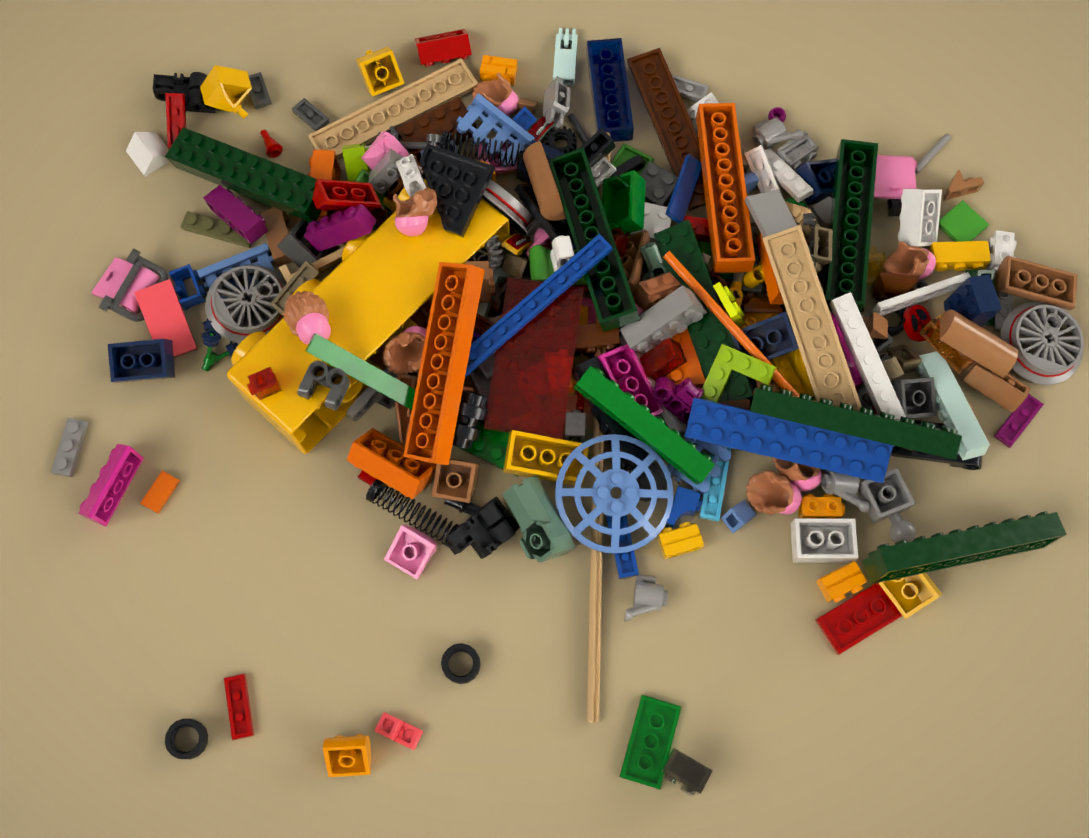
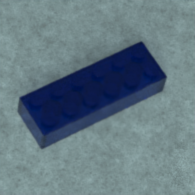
[586,38,634,142]

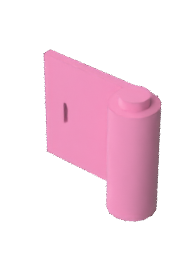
[874,155,917,199]
[91,257,160,314]

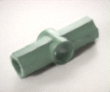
[640,242,667,278]

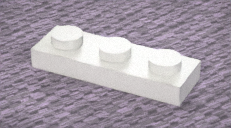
[744,145,783,196]

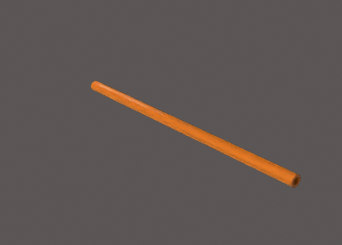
[663,251,800,396]

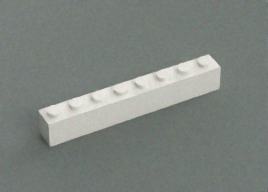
[829,292,906,446]

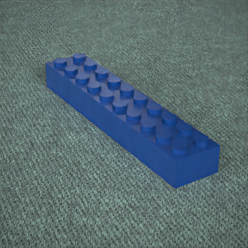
[685,397,893,483]

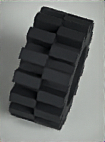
[545,126,577,154]

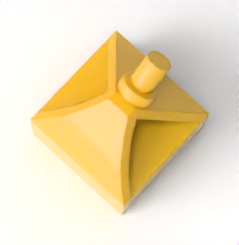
[356,46,405,97]
[200,65,252,119]

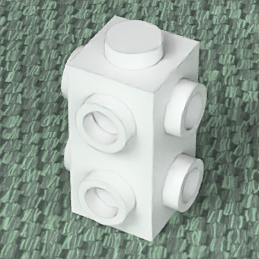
[988,230,1017,274]

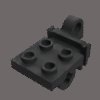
[153,72,216,113]
[446,496,519,559]

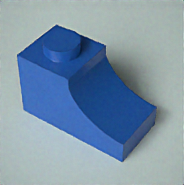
[665,486,702,529]

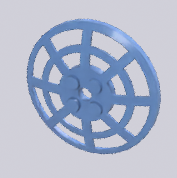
[555,434,674,554]

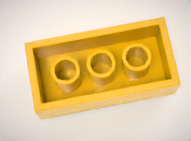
[503,430,589,486]

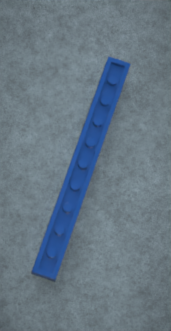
[465,234,613,377]

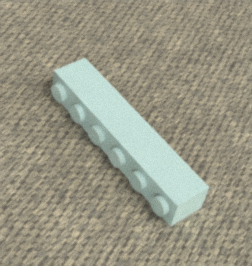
[915,350,990,460]

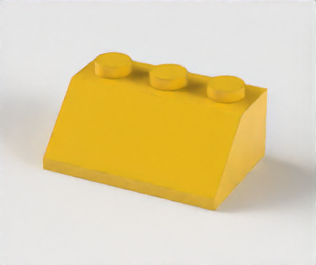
[879,573,942,619]

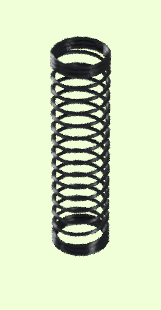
[439,131,530,168]
[366,479,459,548]

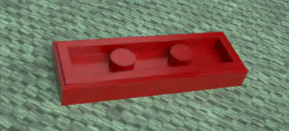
[165,93,186,148]
[224,674,254,740]

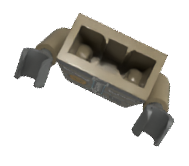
[803,213,833,273]

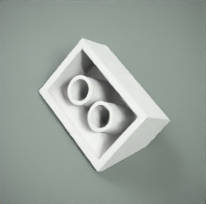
[898,189,942,246]

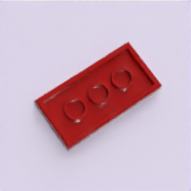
[815,583,902,655]

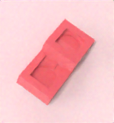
[375,712,423,750]

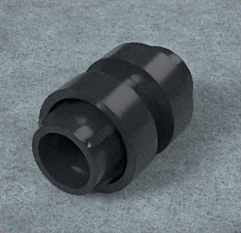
[452,390,489,449]

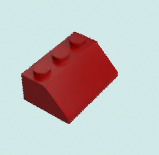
[415,29,472,67]
[312,179,381,212]

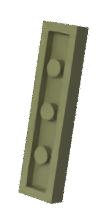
[180,211,251,248]

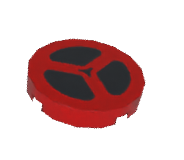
[903,305,932,342]

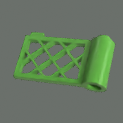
[529,245,587,288]

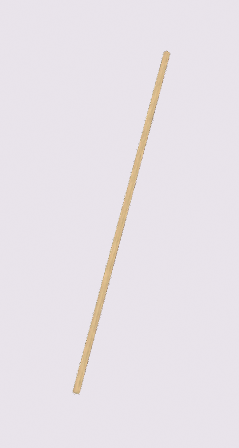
[587,133,610,723]

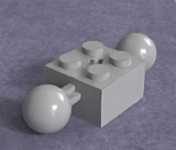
[858,468,916,543]

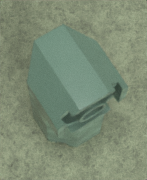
[502,476,575,563]

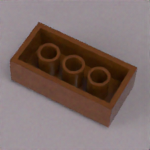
[397,97,477,163]

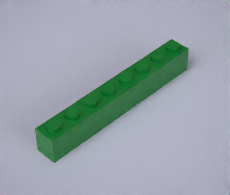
[573,366,715,485]

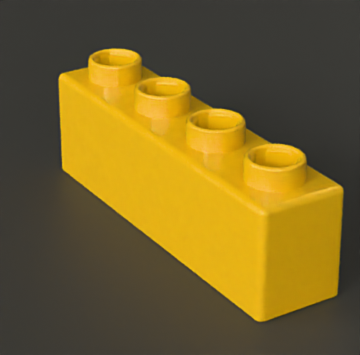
[227,179,510,454]

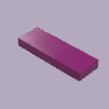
[994,393,1044,448]

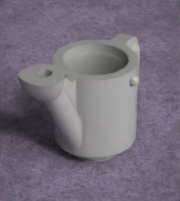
[752,118,803,150]
[821,470,869,513]
[624,575,668,622]

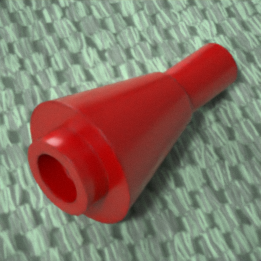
[260,129,283,158]

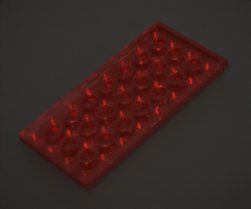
[484,277,584,440]

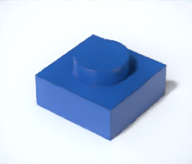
[512,107,537,131]

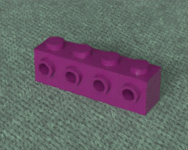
[203,185,268,244]
[304,204,377,252]

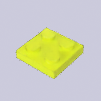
[713,282,745,327]

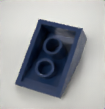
[795,158,836,205]

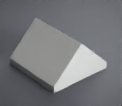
[126,132,170,177]

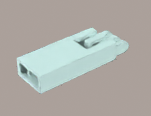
[553,28,578,86]

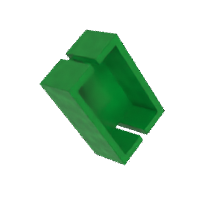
[602,170,646,238]

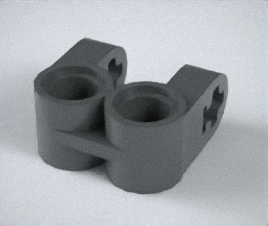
[297,360,350,411]

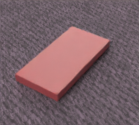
[134,279,198,358]

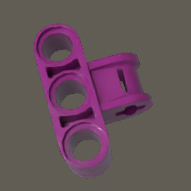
[653,377,703,425]

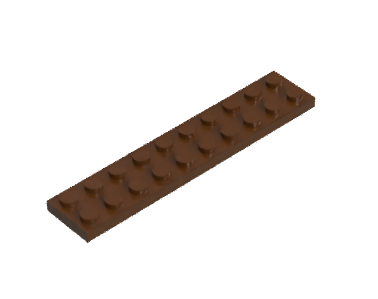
[627,48,706,211]

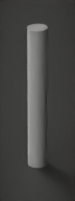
[915,134,951,174]

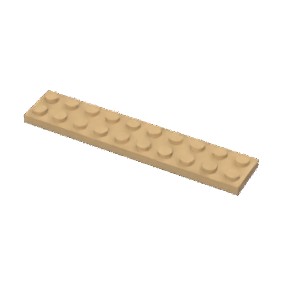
[307,58,478,159]
[762,225,862,410]

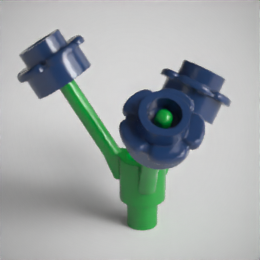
[201,318,239,371]

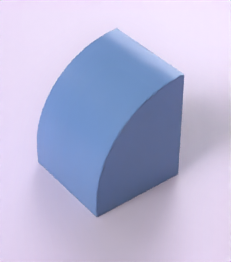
[744,171,759,193]
[721,500,757,533]

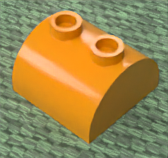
[323,734,371,777]

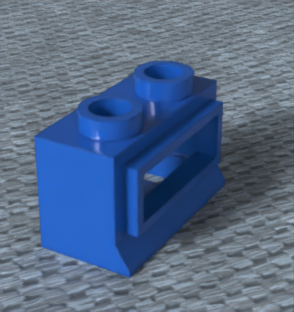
[169,264,207,311]

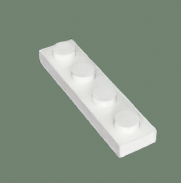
[764,148,814,203]

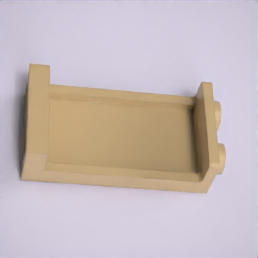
[279,242,347,283]

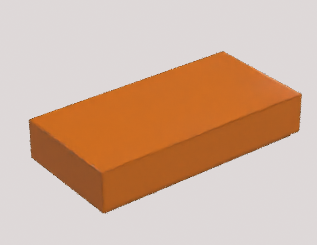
[140,471,180,514]

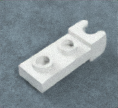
[396,154,427,197]

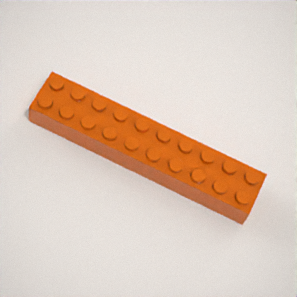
[696,103,755,273]
[403,262,485,465]

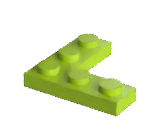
[700,344,777,402]

